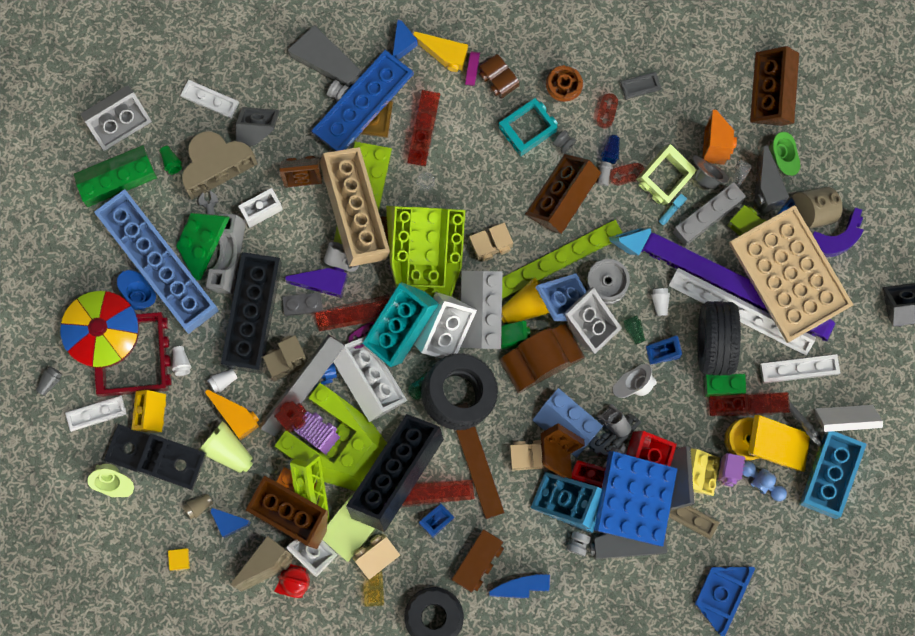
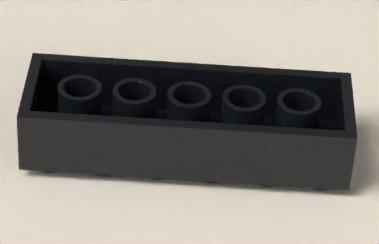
[221,252,282,374]
[346,414,444,532]

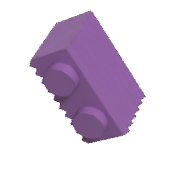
[293,411,340,455]
[718,453,746,487]

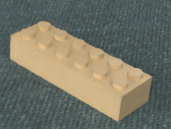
[320,147,390,267]

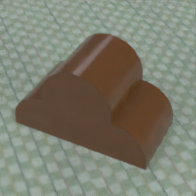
[500,324,585,394]

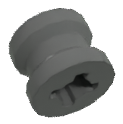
[553,130,577,154]

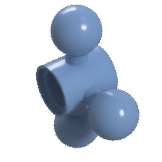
[742,461,787,501]

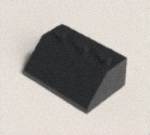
[883,283,915,327]

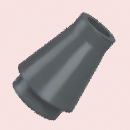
[35,366,62,396]

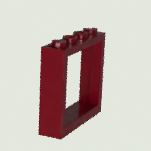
[95,312,172,397]

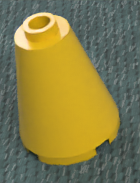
[502,277,549,324]

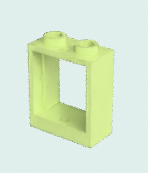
[636,144,697,205]

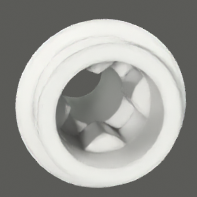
[651,288,670,316]
[172,346,191,376]
[207,369,237,393]

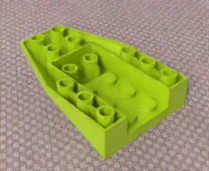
[386,206,465,298]

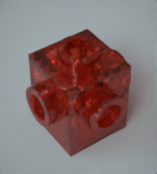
[275,401,308,433]

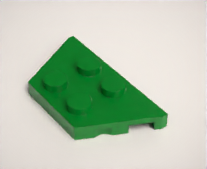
[176,213,230,281]

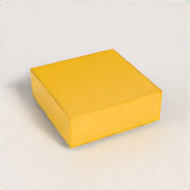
[168,549,190,571]

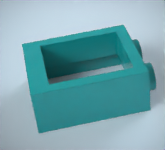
[498,98,558,157]

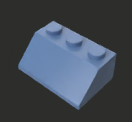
[532,388,603,458]

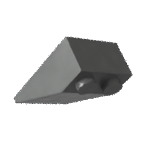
[753,145,789,214]

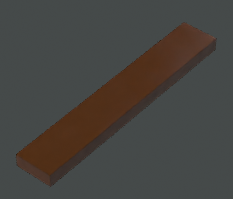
[456,403,504,519]

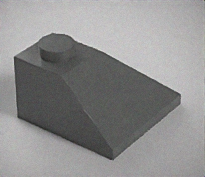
[236,107,279,146]

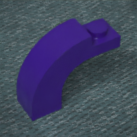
[812,207,864,258]

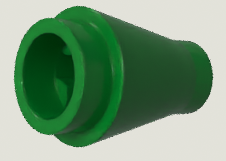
[159,146,182,175]

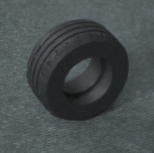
[697,301,741,376]
[421,353,498,430]

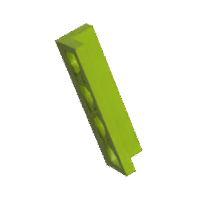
[290,454,330,523]

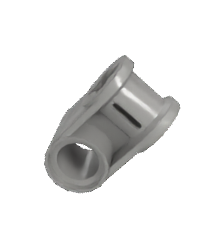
[324,242,359,272]
[596,404,632,437]

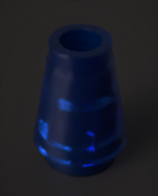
[601,135,620,164]

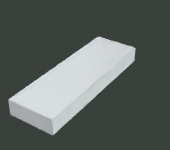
[180,80,239,119]
[65,396,127,432]

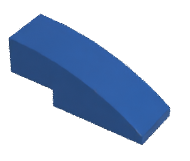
[489,575,550,598]

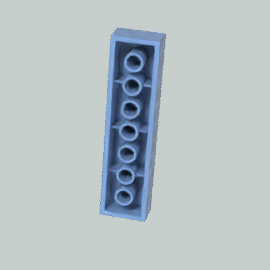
[94,189,219,334]

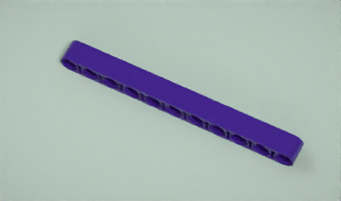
[641,232,836,341]

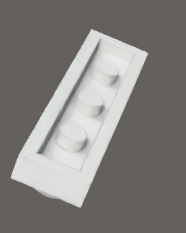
[760,354,840,384]

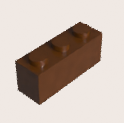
[452,529,504,593]

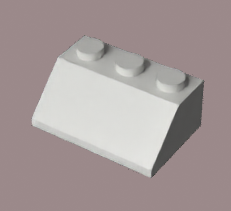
[414,292,477,358]

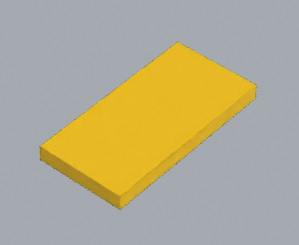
[748,415,810,472]

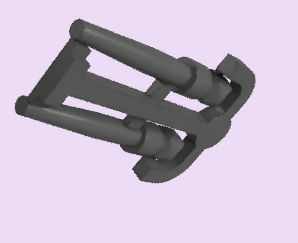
[783,400,822,446]
[590,414,641,457]

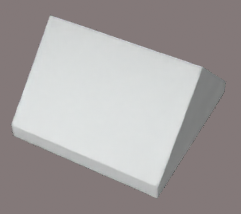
[286,539,337,577]

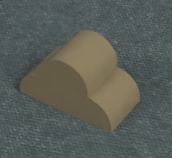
[182,131,258,200]

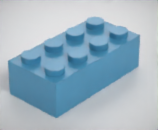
[799,431,867,519]

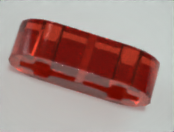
[597,93,618,129]
[610,163,645,186]

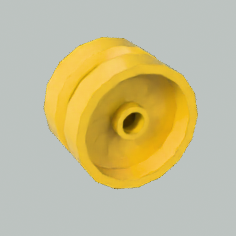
[724,417,759,461]

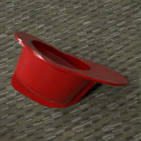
[274,564,310,598]

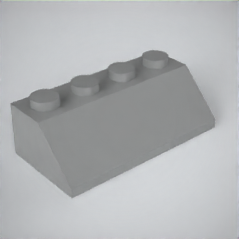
[460,271,503,349]

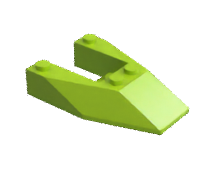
[275,383,387,491]

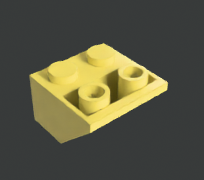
[691,449,720,496]

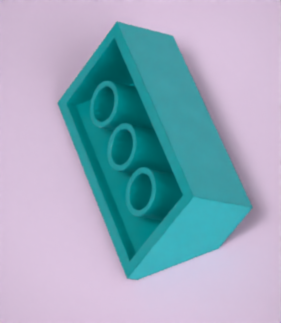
[362,282,439,367]

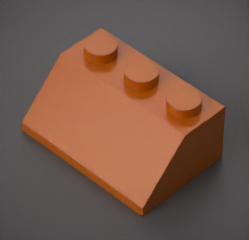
[702,110,737,165]

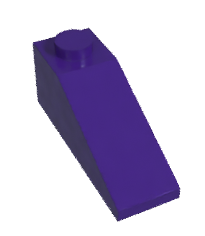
[285,267,348,298]

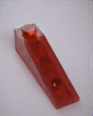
[315,294,390,332]
[401,480,475,508]

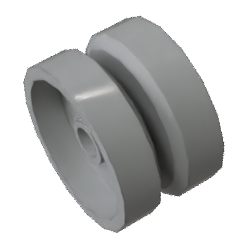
[586,259,630,305]

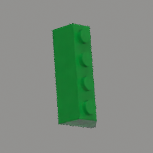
[74,145,157,207]

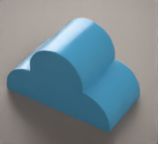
[531,472,602,533]

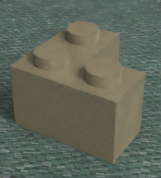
[263,335,308,382]

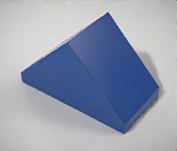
[393,20,418,60]
[646,336,682,365]
[419,504,455,538]
[211,508,251,538]

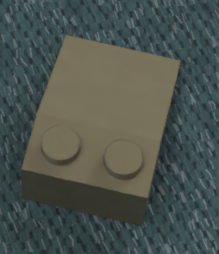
[230,536,293,592]

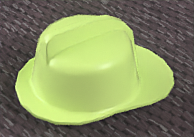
[87,463,134,497]

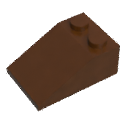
[279,156,322,188]

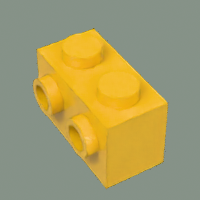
[131,390,166,433]

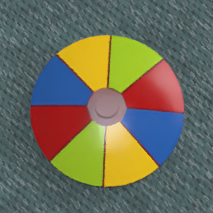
[60,291,139,368]

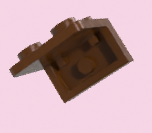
[541,423,585,479]

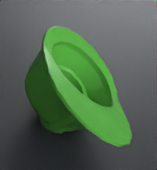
[769,132,801,176]

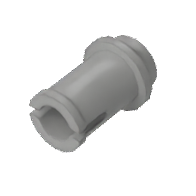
[596,162,613,187]

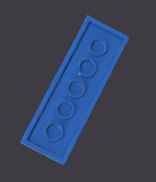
[312,50,414,151]

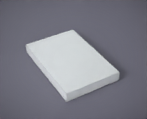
[815,405,883,432]

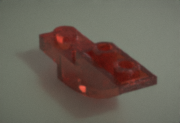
[407,90,441,167]
[709,392,790,416]

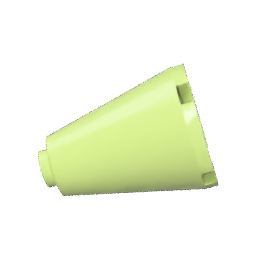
[199,421,253,473]

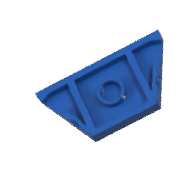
[695,567,755,636]

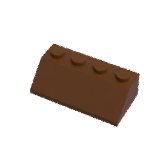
[750,46,799,126]
[525,154,601,234]
[246,475,328,549]

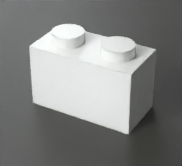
[238,188,283,228]

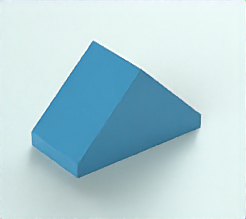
[609,228,651,255]

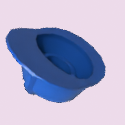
[117,270,156,312]

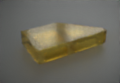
[363,570,385,607]

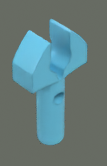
[659,194,687,225]

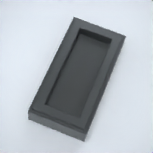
[620,72,662,100]

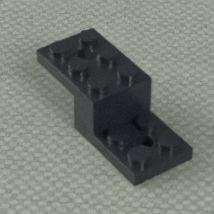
[104,424,207,491]

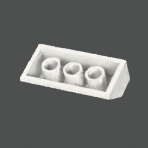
[333,336,407,422]

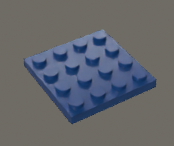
[594,451,677,547]

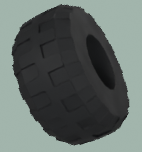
[404,587,464,636]

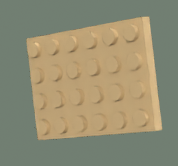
[729,205,853,343]

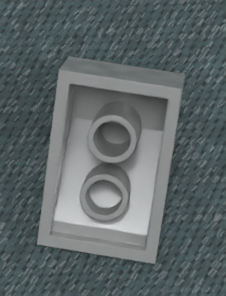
[564,287,622,354]

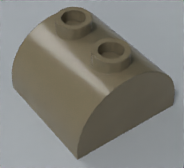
[792,187,842,229]

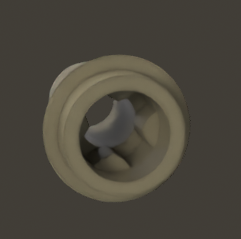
[182,494,213,520]

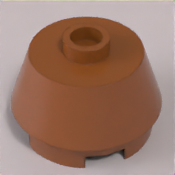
[546,65,583,102]

